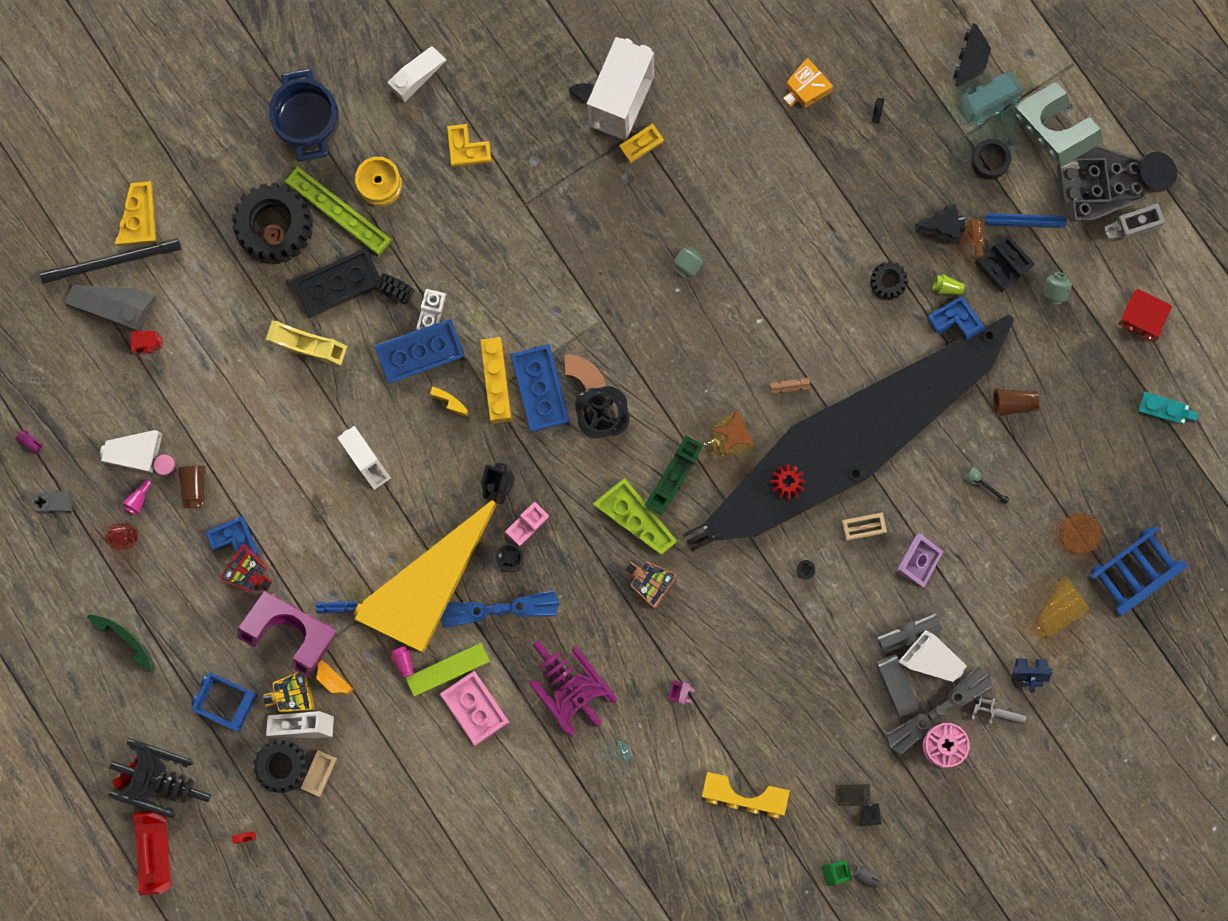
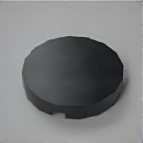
[1137,152,1177,193]

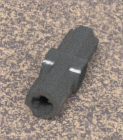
[877,614,942,654]

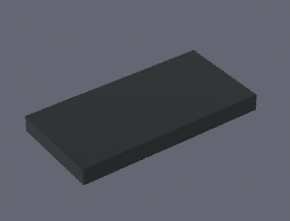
[292,248,380,319]

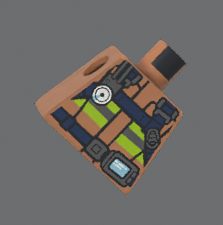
[625,561,677,609]

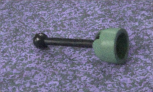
[963,466,1009,504]

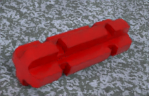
[112,756,138,790]

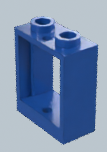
[191,672,258,732]

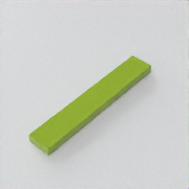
[284,166,392,256]

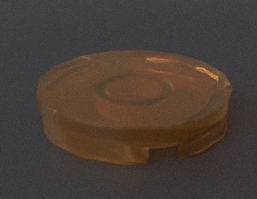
[1059,513,1102,555]

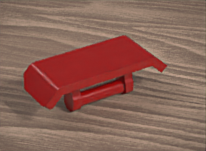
[133,811,171,896]

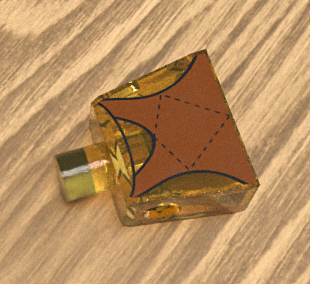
[702,410,755,457]

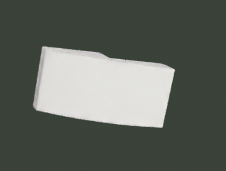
[416,289,446,330]

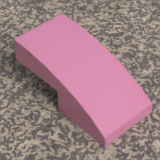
[504,502,549,547]

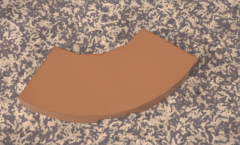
[565,354,606,390]

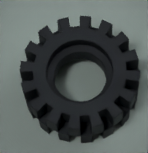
[870,261,908,300]
[374,273,415,305]

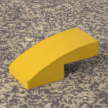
[430,386,469,417]

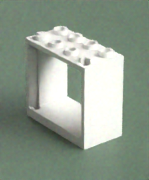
[587,37,654,141]

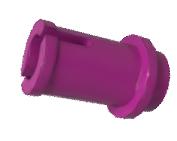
[15,430,43,454]

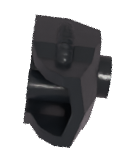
[481,462,515,505]

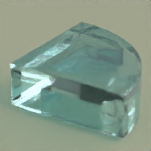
[617,740,633,762]

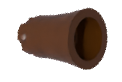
[993,388,1039,417]
[177,466,206,509]

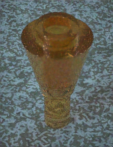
[965,219,985,258]

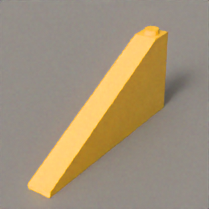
[354,501,497,653]

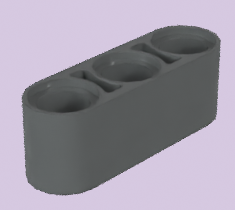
[876,654,919,718]

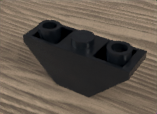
[953,23,991,87]

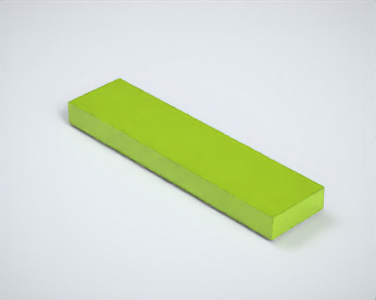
[406,643,490,697]

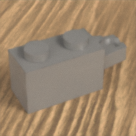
[1103,204,1165,241]

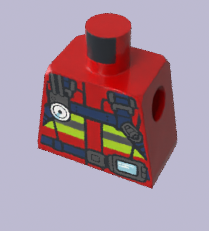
[220,543,273,592]

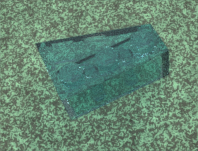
[957,70,1024,126]

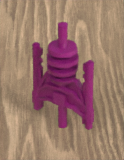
[529,640,617,737]

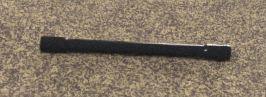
[40,238,182,284]

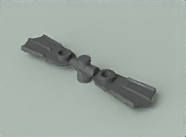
[886,667,993,755]

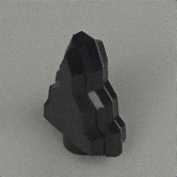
[915,204,965,244]

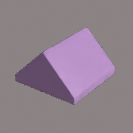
[896,533,944,587]

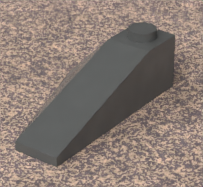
[65,285,156,331]

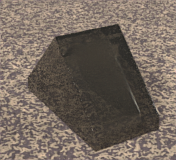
[835,784,871,806]

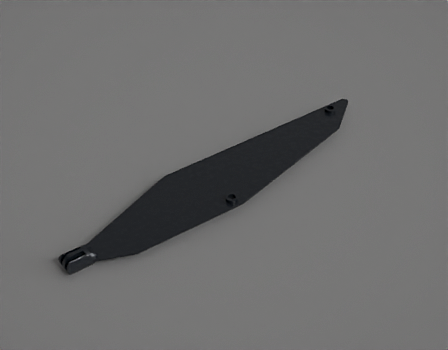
[682,315,1014,552]

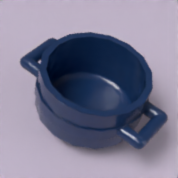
[269,68,339,162]

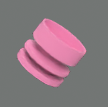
[922,723,970,768]

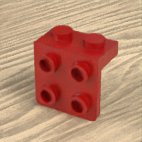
[1118,289,1172,342]

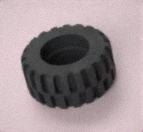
[232,183,313,264]

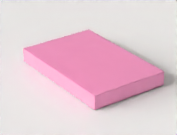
[440,671,509,746]

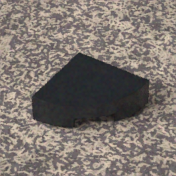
[569,83,595,103]
[872,98,885,124]
[860,803,881,827]

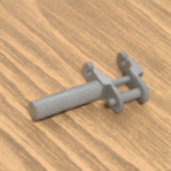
[971,695,1026,725]

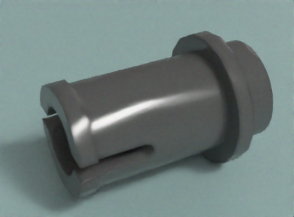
[853,866,881,889]

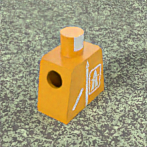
[782,58,833,108]

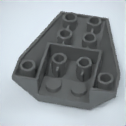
[1057,145,1146,221]

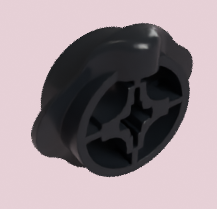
[575,386,630,439]

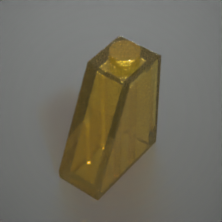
[1034,575,1090,639]

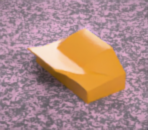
[316,660,354,695]

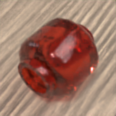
[105,523,138,550]

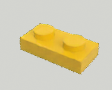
[619,124,664,164]

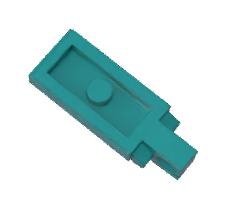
[1138,392,1199,424]

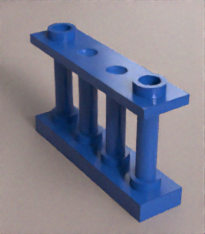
[1087,526,1188,617]

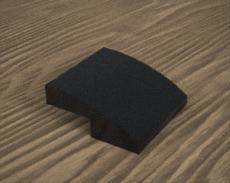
[975,234,1035,293]

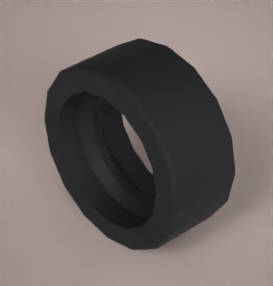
[971,139,1011,180]

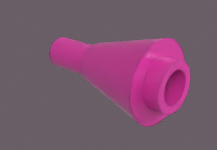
[122,479,152,516]

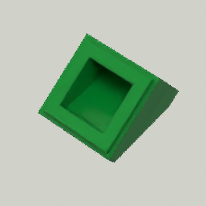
[822,860,852,886]

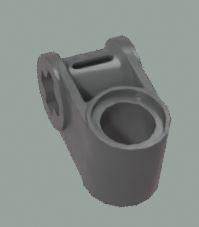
[31,490,73,514]

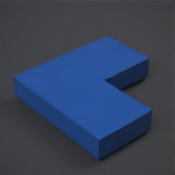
[927,295,984,340]
[205,516,259,555]

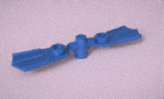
[441,590,560,628]

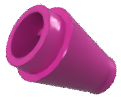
[390,645,414,678]

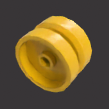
[355,157,402,207]

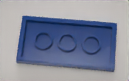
[374,318,465,384]
[510,344,570,433]

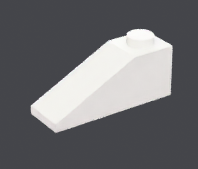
[388,46,446,103]
[266,711,334,738]

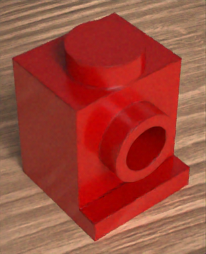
[131,331,163,355]

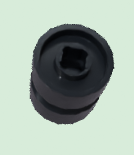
[496,544,524,573]

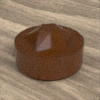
[262,224,284,246]

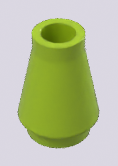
[933,274,965,296]

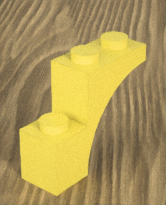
[266,320,347,365]

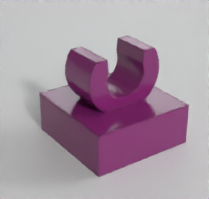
[668,680,695,704]

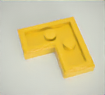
[447,124,492,167]

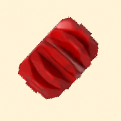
[770,464,806,500]

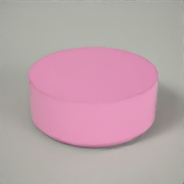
[154,454,176,476]

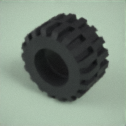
[253,740,309,793]

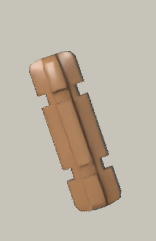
[770,378,810,395]

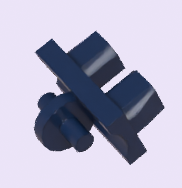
[1011,658,1052,693]

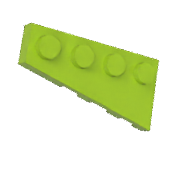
[593,478,677,555]

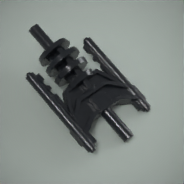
[108,738,211,819]

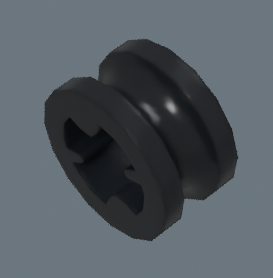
[797,560,815,580]

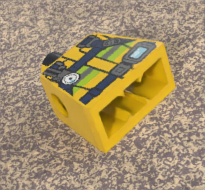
[263,672,315,712]

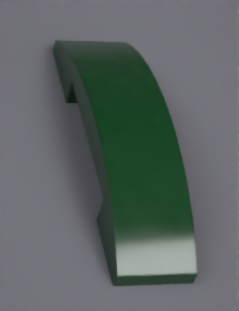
[644,435,704,516]
[87,614,155,673]

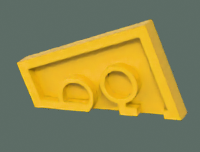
[115,181,157,246]

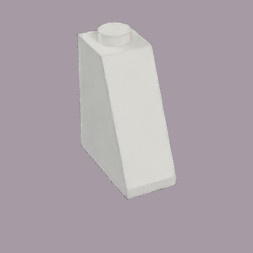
[337,426,391,490]
[100,430,163,474]
[899,630,967,682]

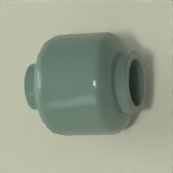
[673,247,704,278]
[1043,272,1072,304]

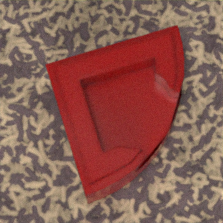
[231,831,256,844]

